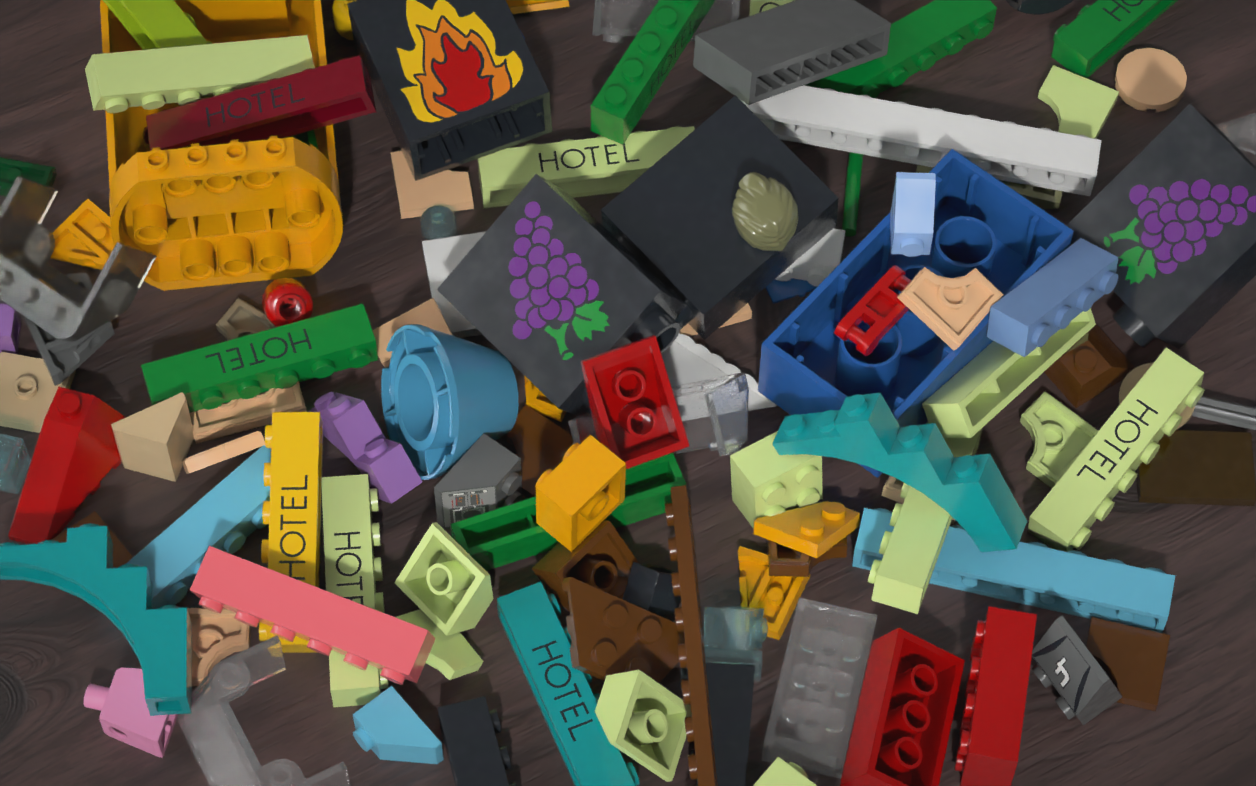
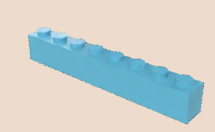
[852,508,1175,633]

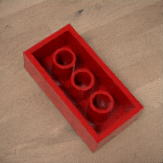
[954,606,1037,786]
[840,628,965,786]

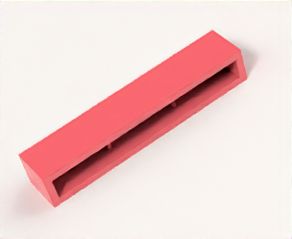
[190,546,436,685]

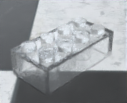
[762,597,878,779]

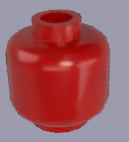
[262,277,313,327]

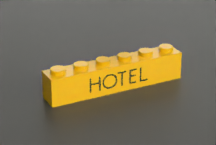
[259,412,323,653]

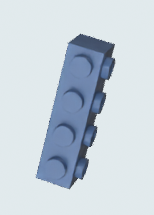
[987,238,1119,357]

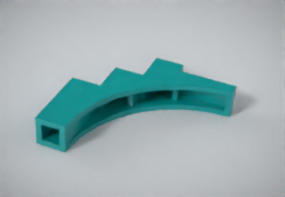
[772,393,1027,552]
[0,523,192,716]

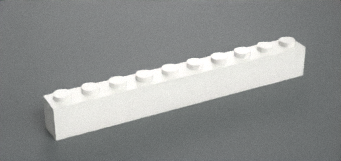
[740,85,1101,196]

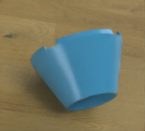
[381,324,519,480]

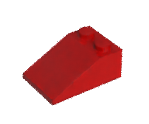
[581,335,690,469]

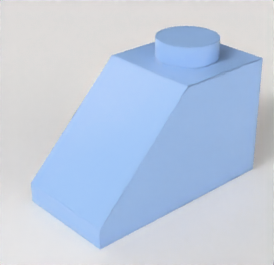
[890,172,936,257]

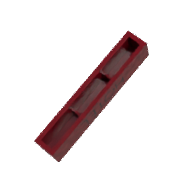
[146,55,376,151]

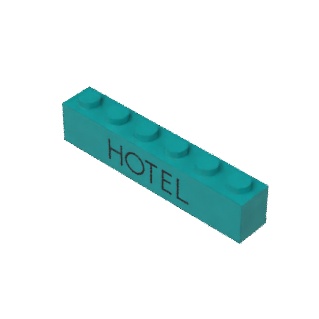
[497,582,640,786]

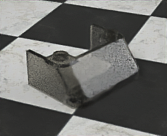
[0,176,157,342]

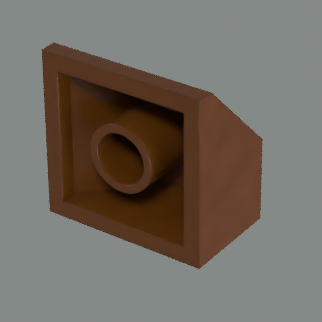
[1044,324,1135,408]
[532,520,639,612]

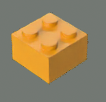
[535,435,626,552]

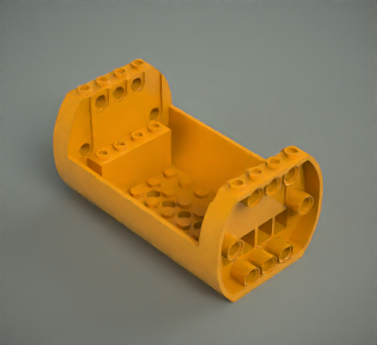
[100,0,343,291]

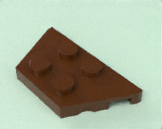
[562,577,685,683]

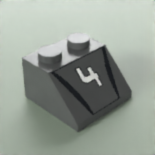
[1032,615,1122,726]

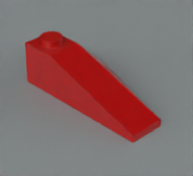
[8,386,126,544]

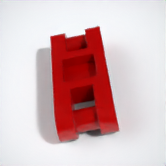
[834,265,911,356]

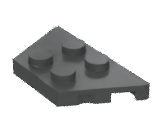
[5,273,115,386]

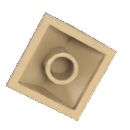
[111,392,194,482]

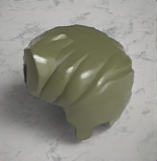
[732,172,799,251]

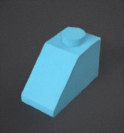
[353,686,444,764]

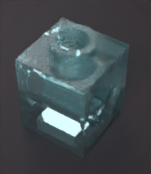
[0,434,31,494]
[704,606,768,650]

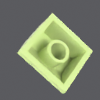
[395,522,494,635]
[595,670,692,782]

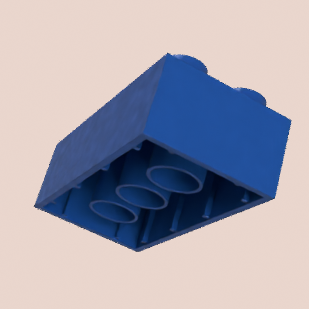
[758,149,1074,478]

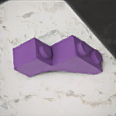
[308,392,422,504]

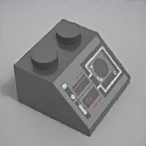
[434,433,523,529]

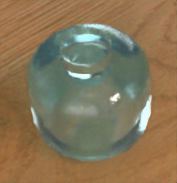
[420,206,457,241]

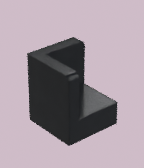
[623,562,681,622]

